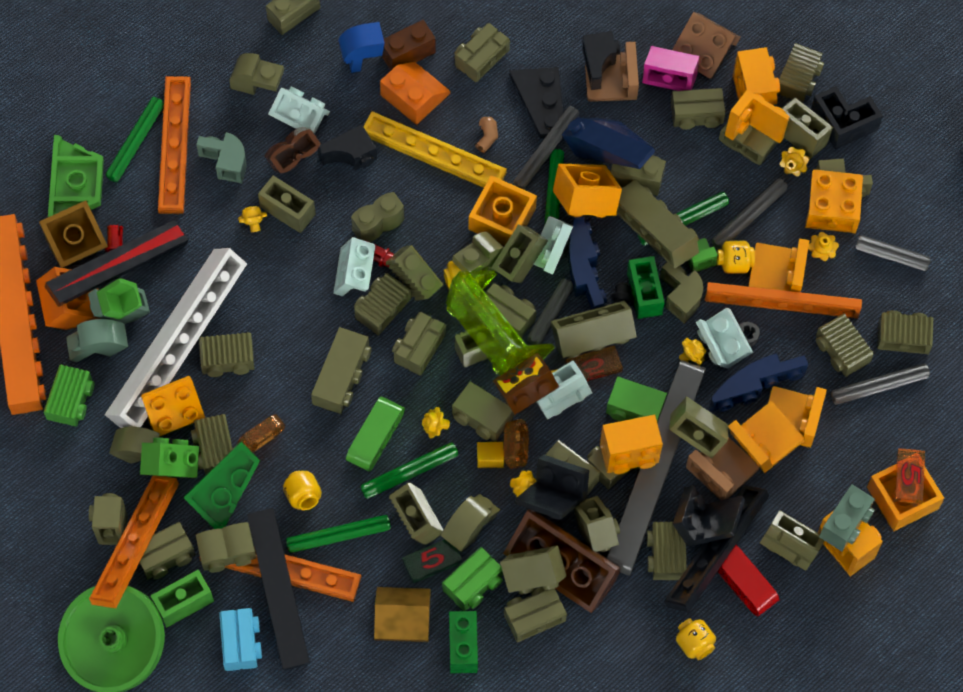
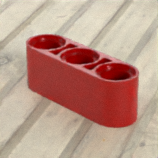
[717,545,779,617]

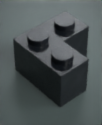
[811,86,883,149]

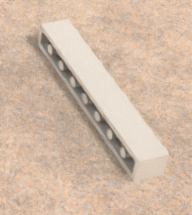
[105,248,247,428]

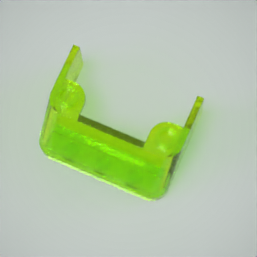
[446,271,555,376]

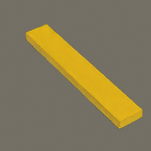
[363,111,507,188]

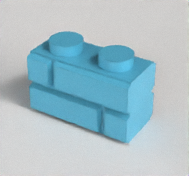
[219,608,262,671]

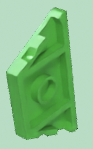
[48,135,104,217]

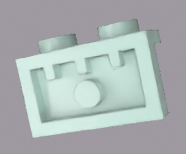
[268,86,330,135]
[533,216,573,274]
[333,237,375,296]
[696,308,753,369]

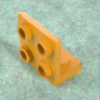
[725,90,789,143]
[805,170,863,233]
[748,238,810,292]
[141,376,205,437]
[768,386,827,448]
[728,402,804,473]

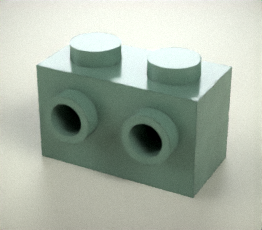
[819,484,875,551]

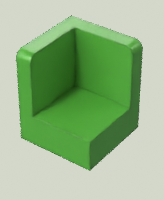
[687,238,718,272]
[97,278,142,320]

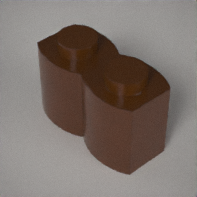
[264,127,321,173]

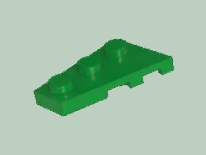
[184,441,260,529]

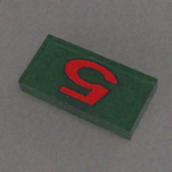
[402,539,462,584]

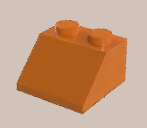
[380,61,451,125]
[36,267,101,330]

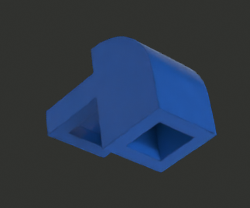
[338,22,385,73]

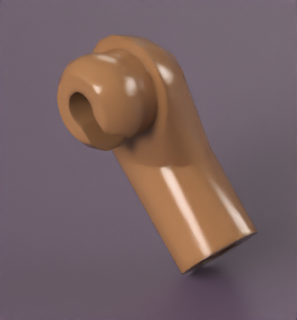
[476,116,498,153]

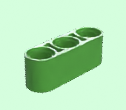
[346,396,405,472]

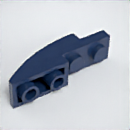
[569,216,607,310]
[709,353,808,412]

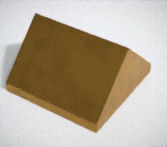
[39,200,108,268]
[374,587,431,642]

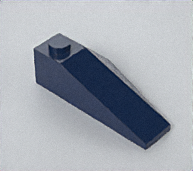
[561,118,656,169]

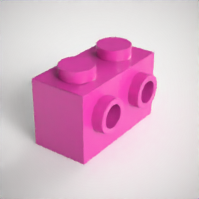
[642,46,699,91]

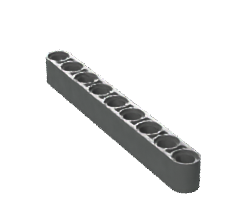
[607,360,706,576]

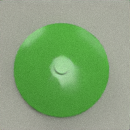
[58,586,165,692]

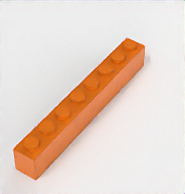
[0,214,46,415]

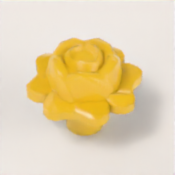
[780,146,810,177]
[238,206,267,233]
[808,232,839,261]
[679,338,706,365]
[422,407,450,439]
[510,471,536,497]

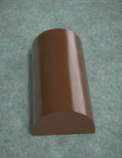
[503,509,621,613]

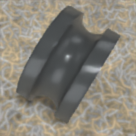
[739,322,760,347]

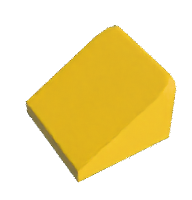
[477,442,504,468]

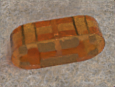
[237,415,286,452]
[504,419,529,469]

